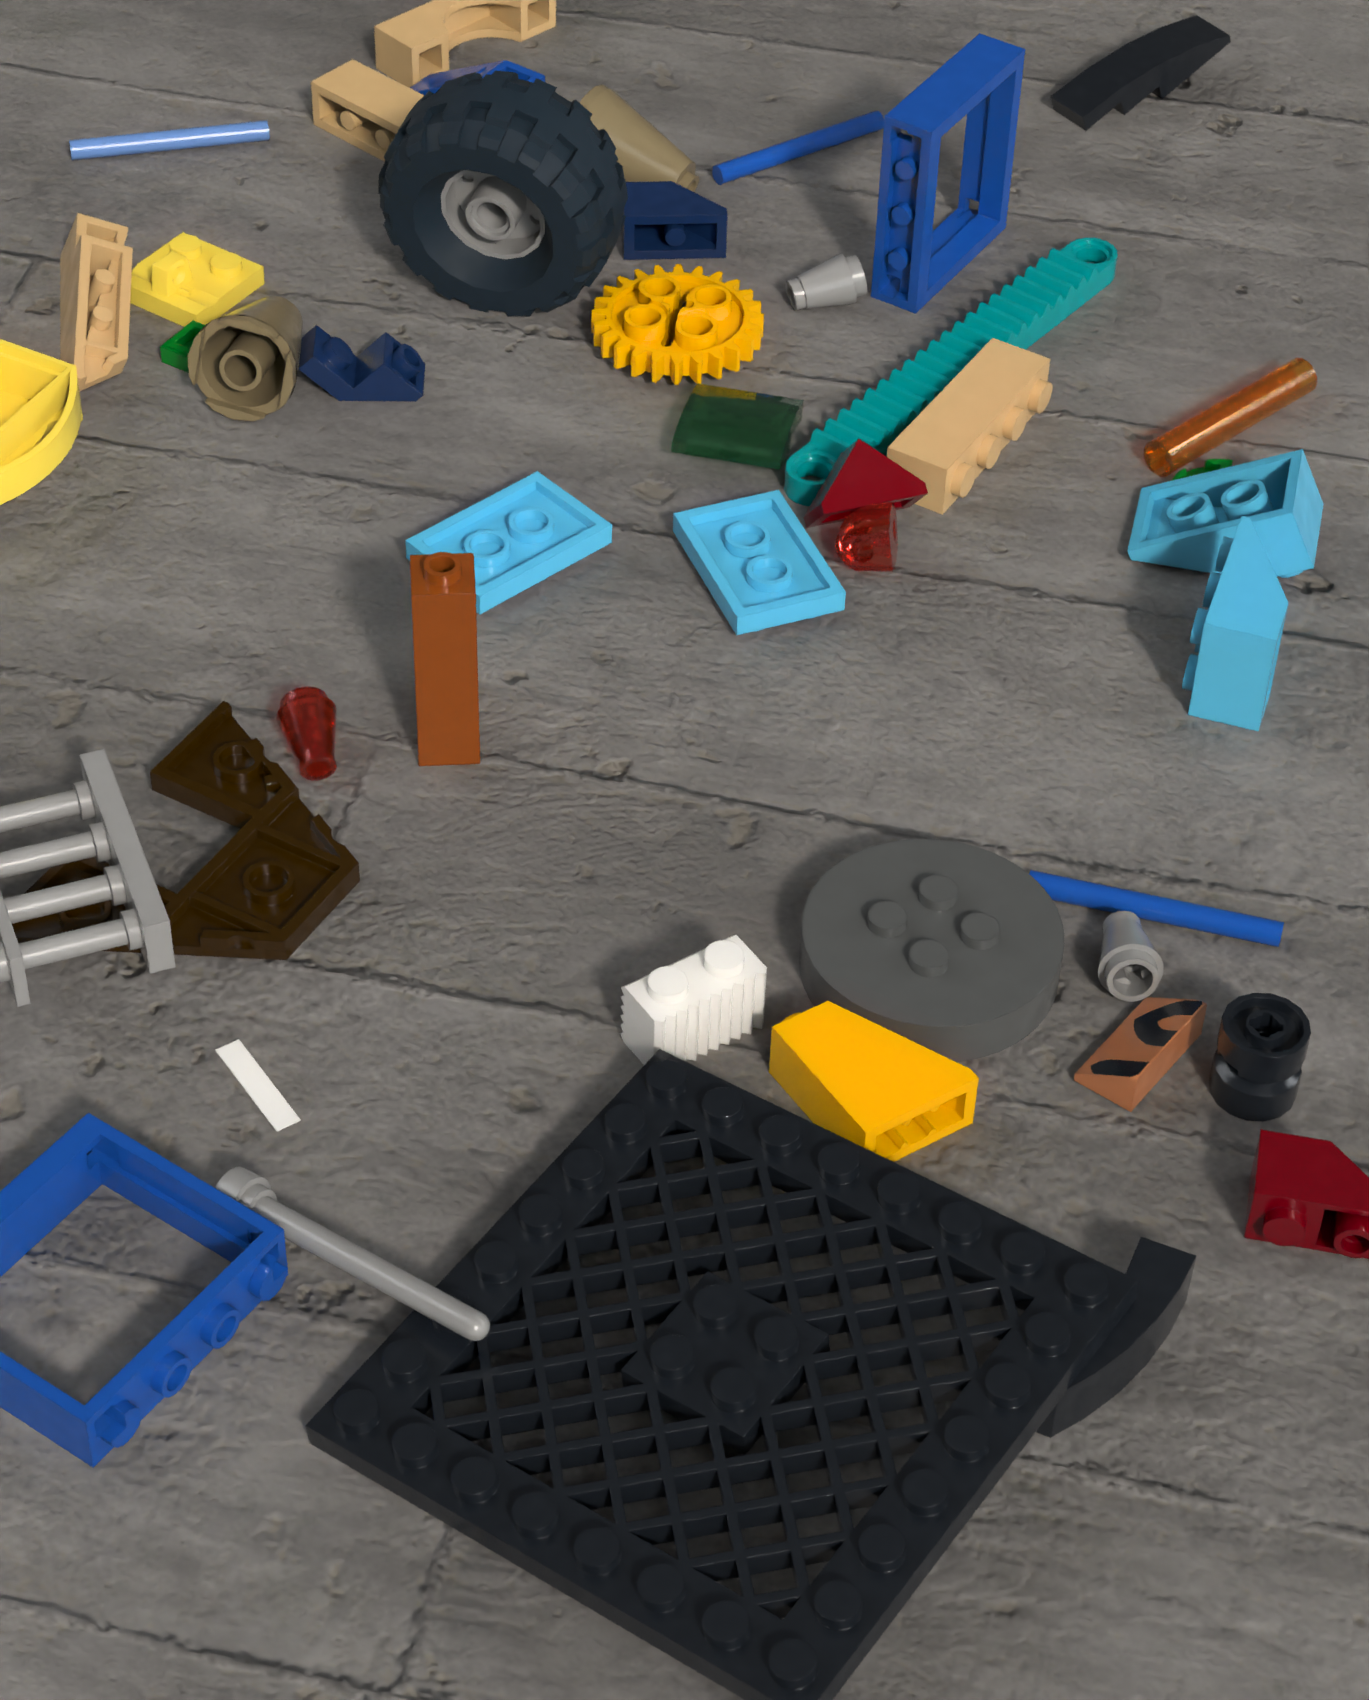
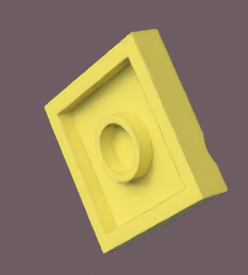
[130,232,265,327]

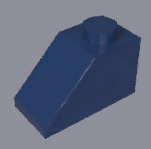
[621,181,728,260]

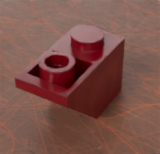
[1244,1130,1369,1259]

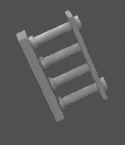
[0,749,176,1007]

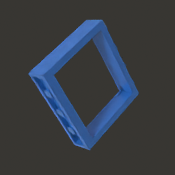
[871,33,1025,314]
[0,1113,288,1468]

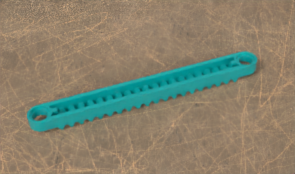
[784,237,1117,506]

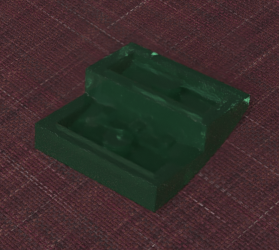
[671,383,804,469]

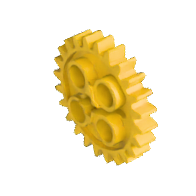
[591,264,764,385]

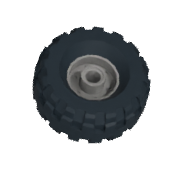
[378,70,628,317]

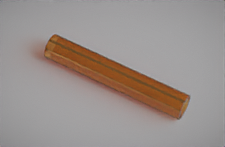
[1144,358,1317,477]

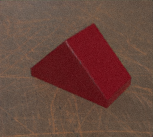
[803,439,928,528]

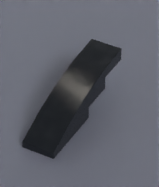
[1050,15,1231,131]

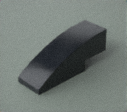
[1036,1237,1196,1438]

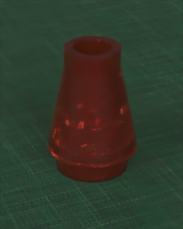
[276,687,337,781]

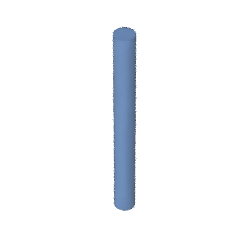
[69,120,270,160]

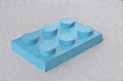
[405,471,612,614]
[673,490,846,635]

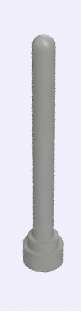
[215,1167,490,1341]

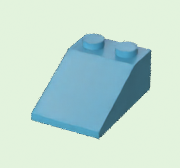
[1127,449,1323,578]

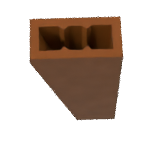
[410,552,480,766]

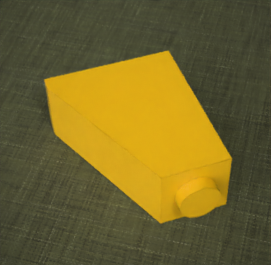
[769,1001,979,1162]

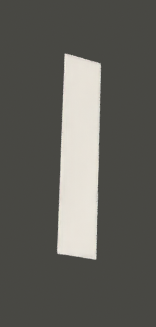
[215,1039,301,1132]

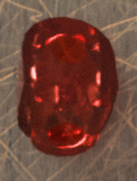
[835,502,898,571]

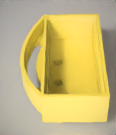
[0,339,83,505]

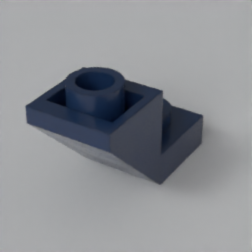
[298,325,425,402]

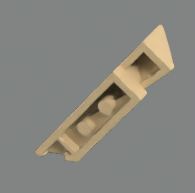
[60,213,133,392]

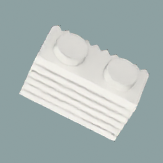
[620,935,767,1065]

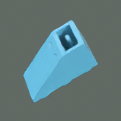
[1182,516,1289,732]

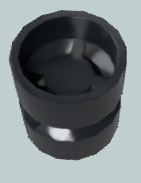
[1209,993,1311,1122]

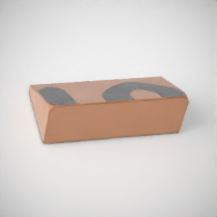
[1074,997,1207,1112]

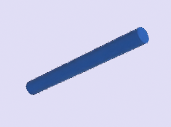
[712,110,884,185]
[1029,870,1284,947]

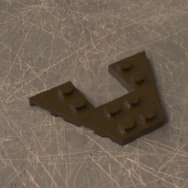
[12,701,360,960]

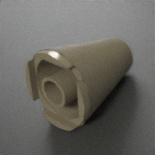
[579,84,699,192]
[188,296,303,421]

